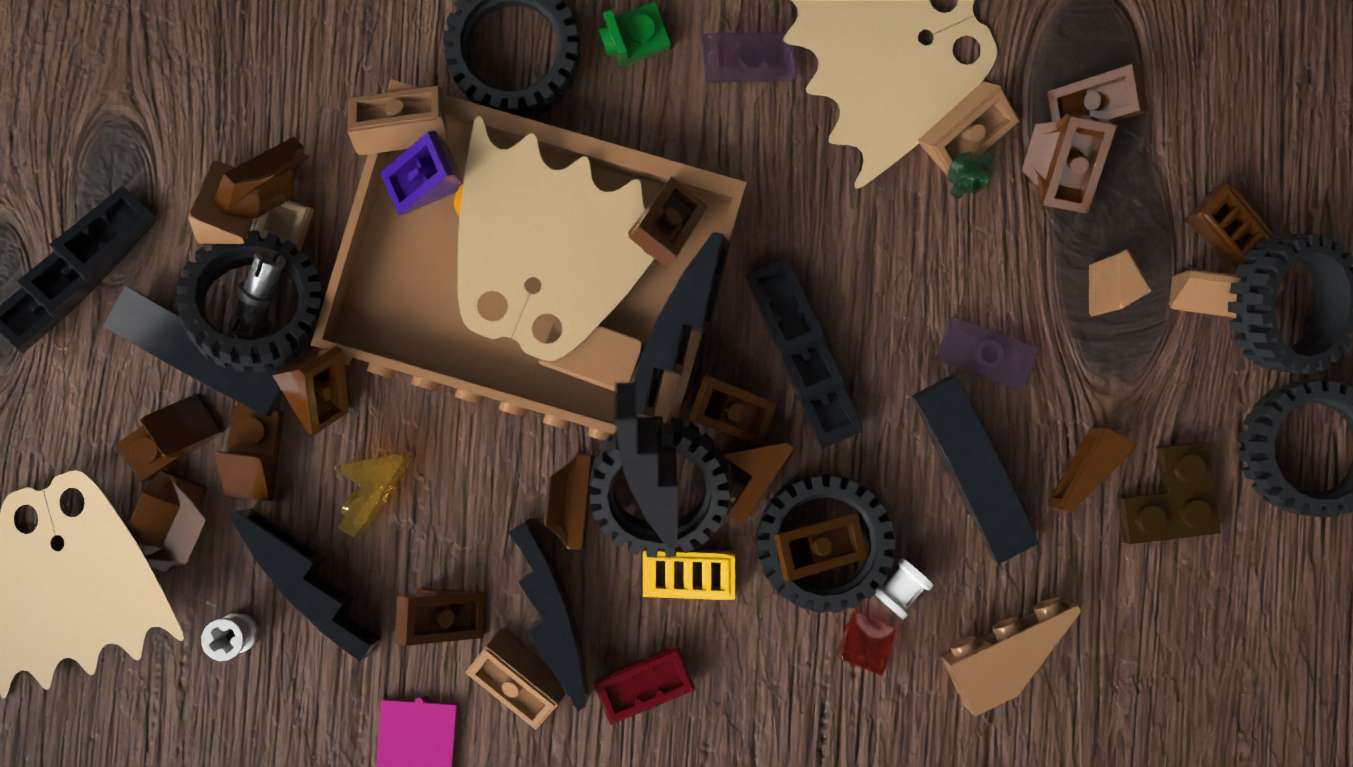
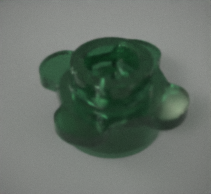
[947,151,994,199]

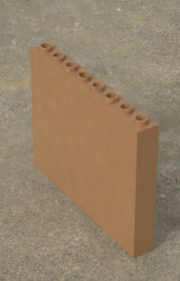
[311,79,747,441]

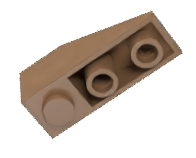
[941,597,1081,717]

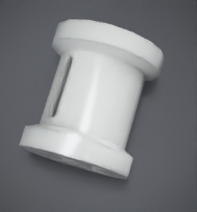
[875,558,934,620]
[201,612,258,661]

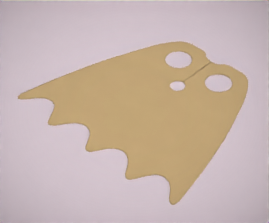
[783,0,998,189]
[457,116,655,361]
[0,470,184,699]

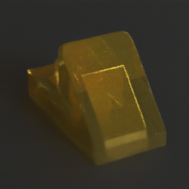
[333,453,414,538]

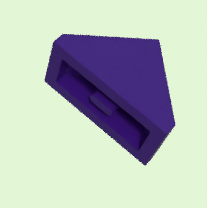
[381,131,464,215]

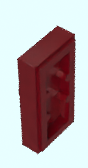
[593,644,696,725]

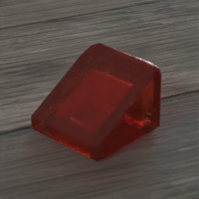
[836,611,896,676]

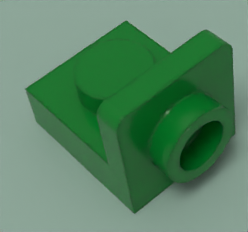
[598,2,671,67]

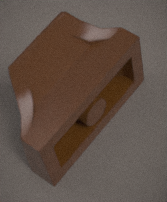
[1021,113,1117,214]
[213,137,310,218]
[544,454,594,550]
[127,470,208,573]

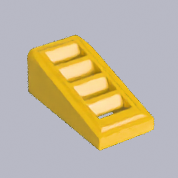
[643,550,735,600]

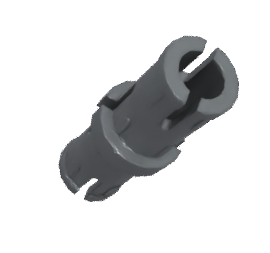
[228,248,286,339]

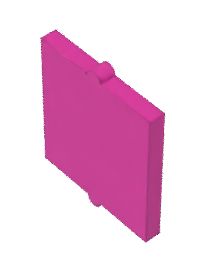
[376,696,458,767]

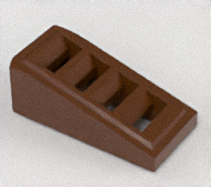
[1184,182,1275,269]
[1047,427,1137,514]

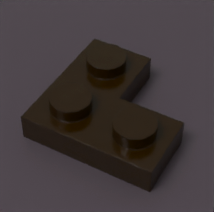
[1117,442,1221,544]

